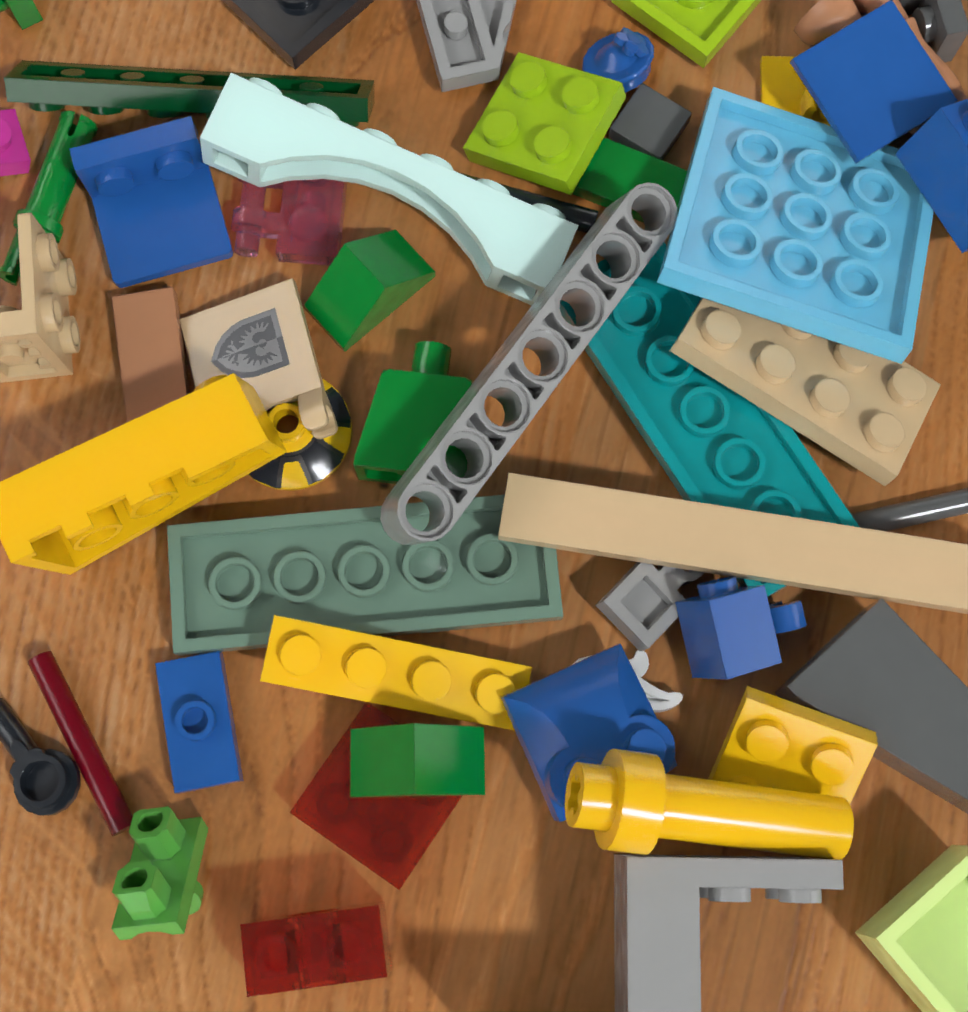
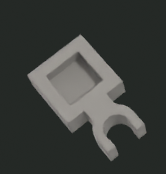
[596,562,704,651]

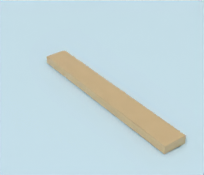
[498,473,968,614]

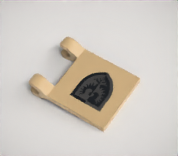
[179,278,338,439]

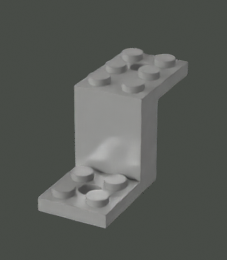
[614,854,844,1012]

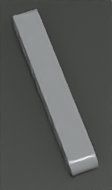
[380,182,677,545]

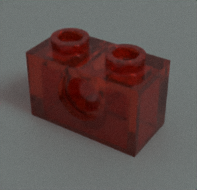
[240,901,392,997]

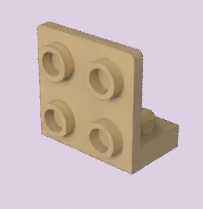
[0,213,80,383]

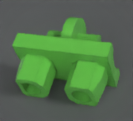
[111,806,209,940]

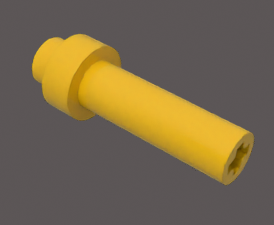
[565,748,854,860]

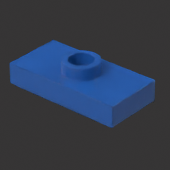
[155,651,244,794]

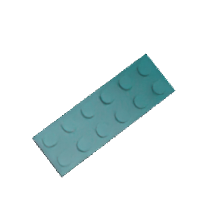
[560,242,859,598]

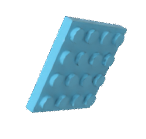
[657,87,934,364]

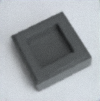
[608,83,692,160]

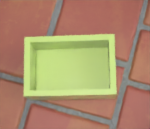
[855,845,968,1012]

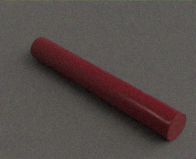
[27,651,133,836]

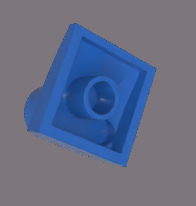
[501,644,678,822]

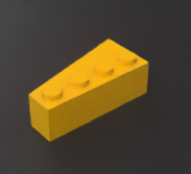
[0,373,287,575]

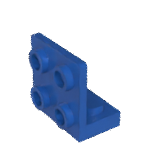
[69,116,234,288]

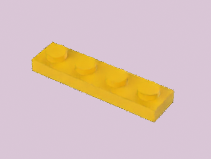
[260,614,532,731]

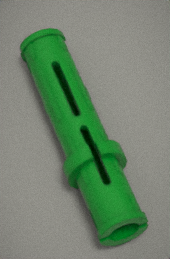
[0,111,98,286]

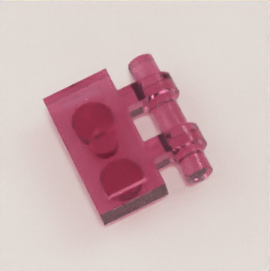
[231,178,347,266]

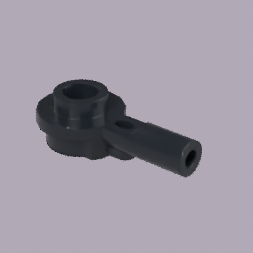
[0,698,81,816]

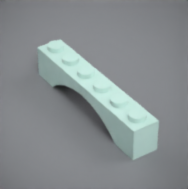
[200,73,579,306]

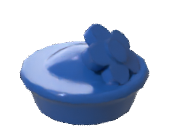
[582,28,654,92]

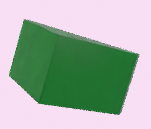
[304,229,436,352]
[350,723,485,797]

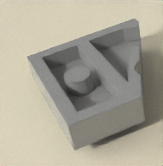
[416,0,517,92]

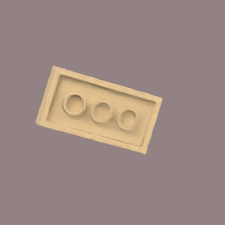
[670,298,941,486]

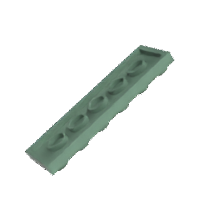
[167,494,563,656]

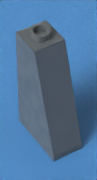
[774,598,968,814]

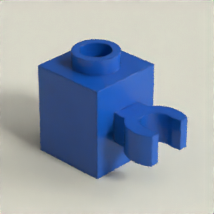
[675,576,807,680]

